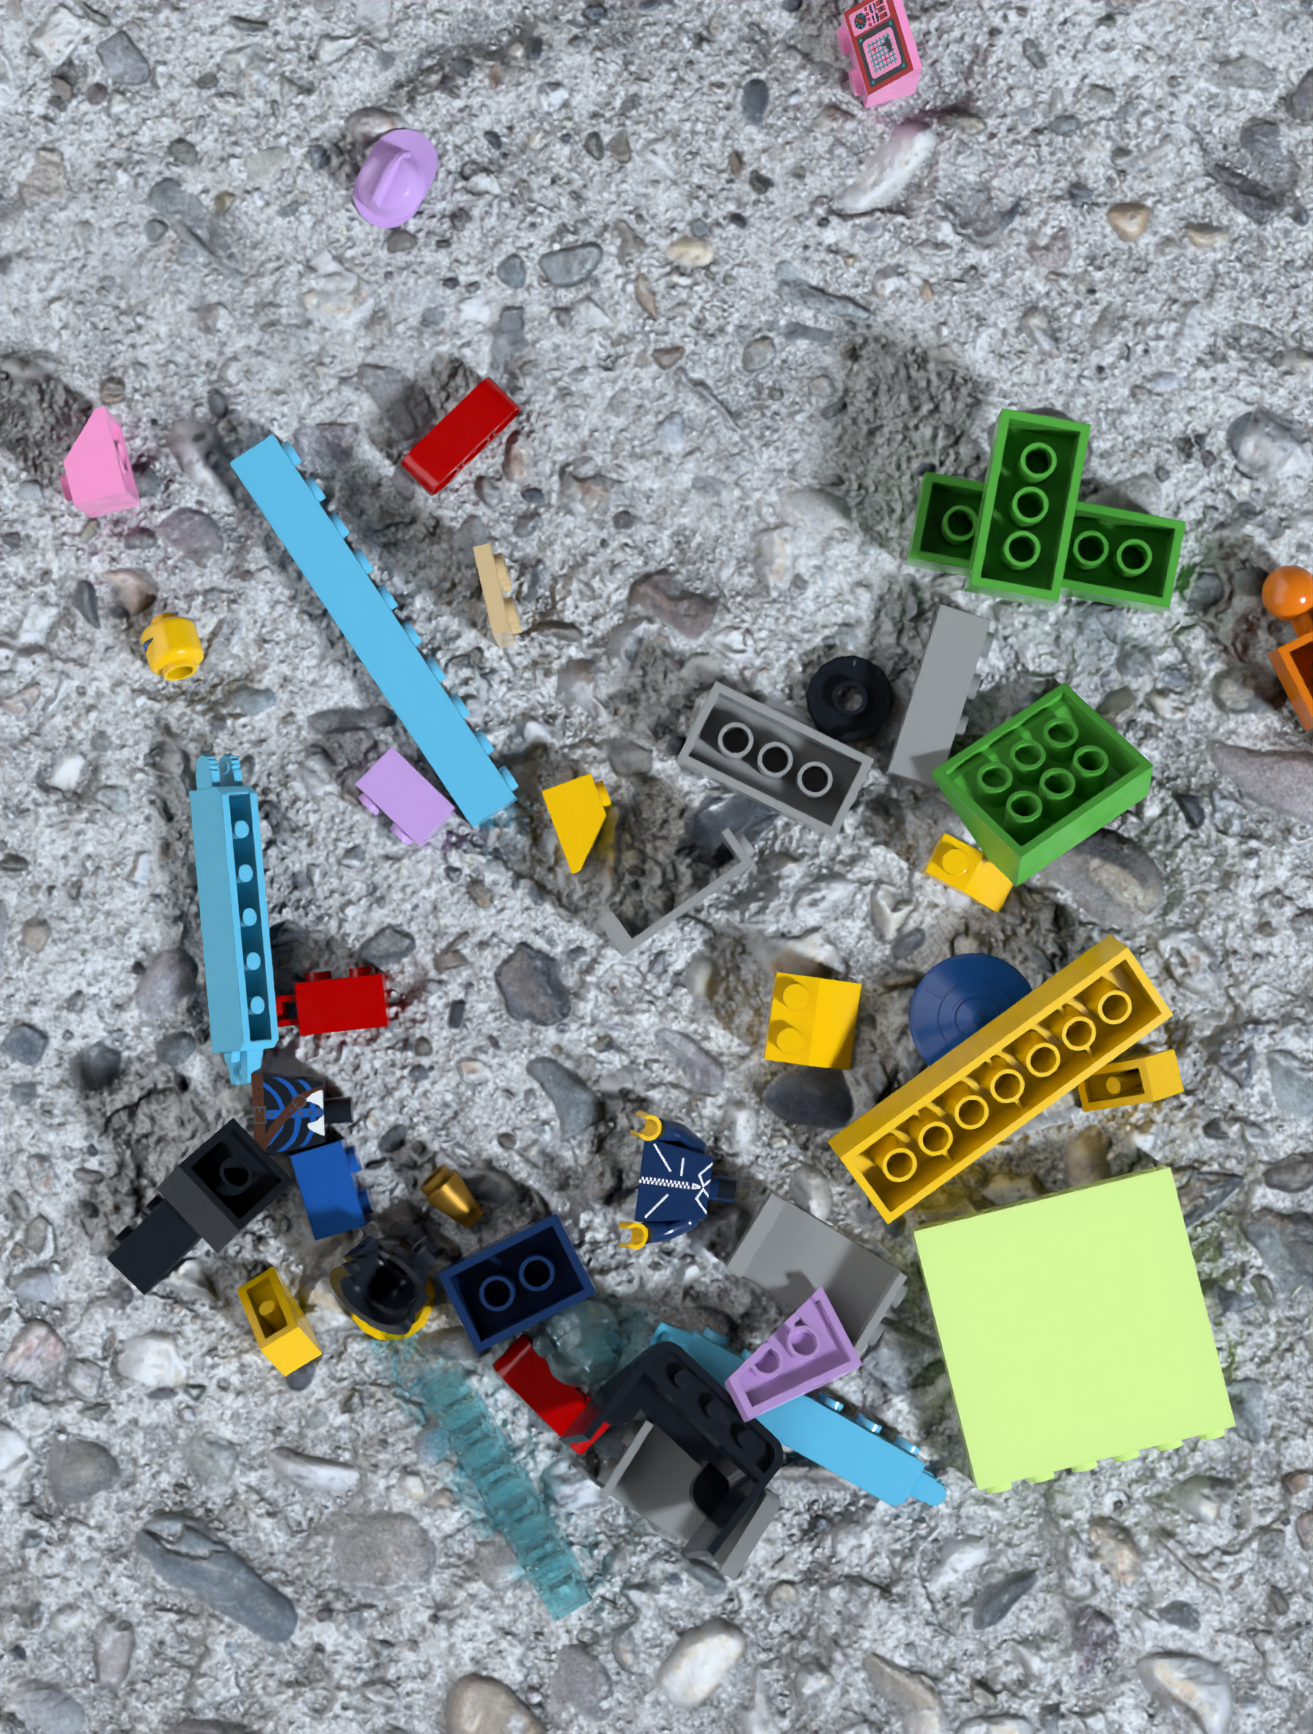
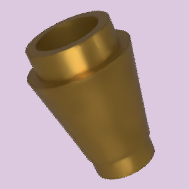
[420,1164,484,1229]

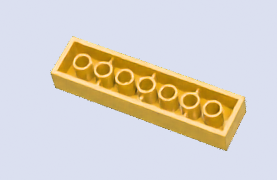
[827,934,1173,1224]

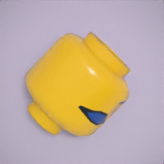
[141,613,204,681]

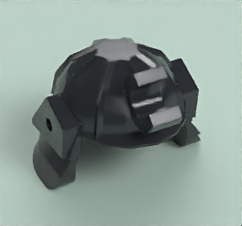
[329,1234,437,1335]

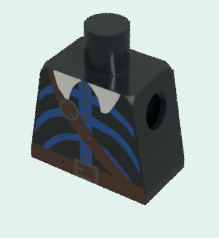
[251,1072,354,1155]

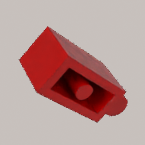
[275,966,392,1036]

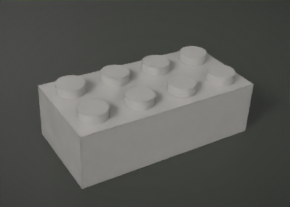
[676,681,874,840]

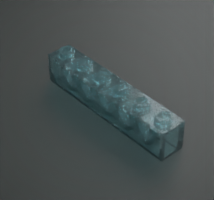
[419,1362,594,1622]

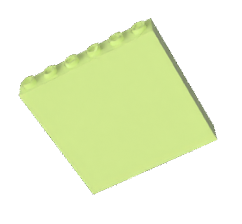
[910,1165,1236,1494]

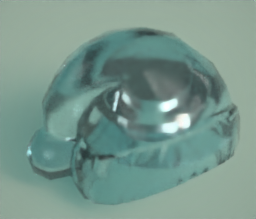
[532,1301,624,1388]

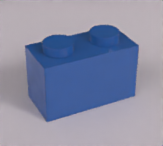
[290,1138,374,1241]

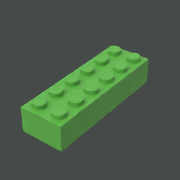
[905,472,1186,614]

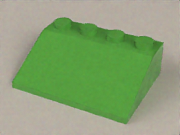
[932,683,1154,887]

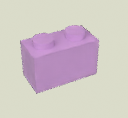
[355,747,458,847]

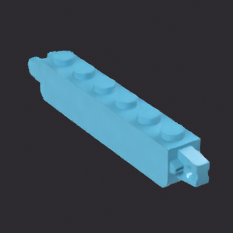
[189,753,279,1085]
[649,1320,947,1507]

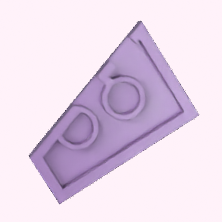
[724,1286,863,1423]

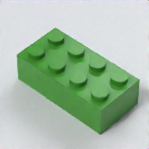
[964,408,1091,607]

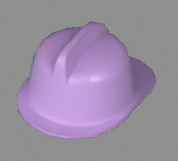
[353,129,438,229]

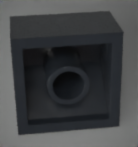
[156,1118,294,1254]

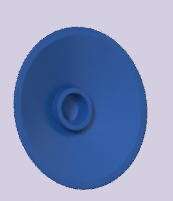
[909,953,1033,1066]

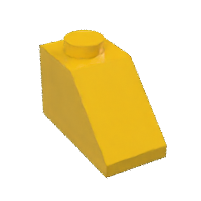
[541,773,611,875]
[921,833,1013,913]
[1077,1049,1184,1112]
[236,1266,322,1377]

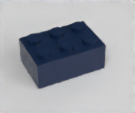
[438,1209,598,1354]

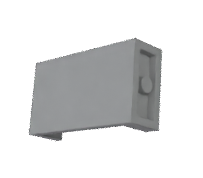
[597,828,755,957]
[725,1190,909,1352]
[597,1415,781,1580]

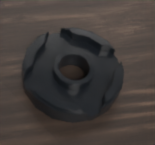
[806,655,893,743]

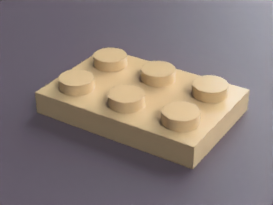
[473,543,522,649]

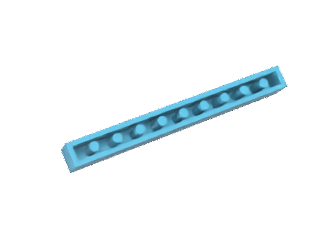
[230,434,519,829]

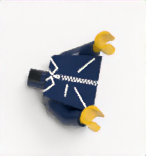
[618,1111,737,1249]

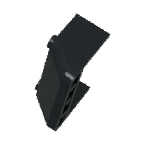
[559,1341,784,1559]

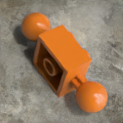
[1262,565,1313,731]

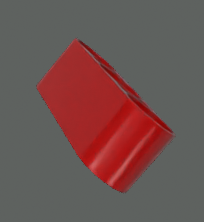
[401,377,521,496]
[492,1333,611,1455]

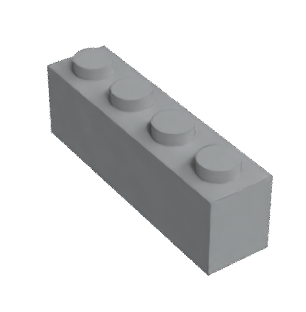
[885,604,995,790]

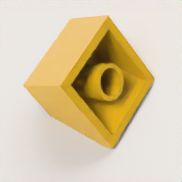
[763,972,861,1070]

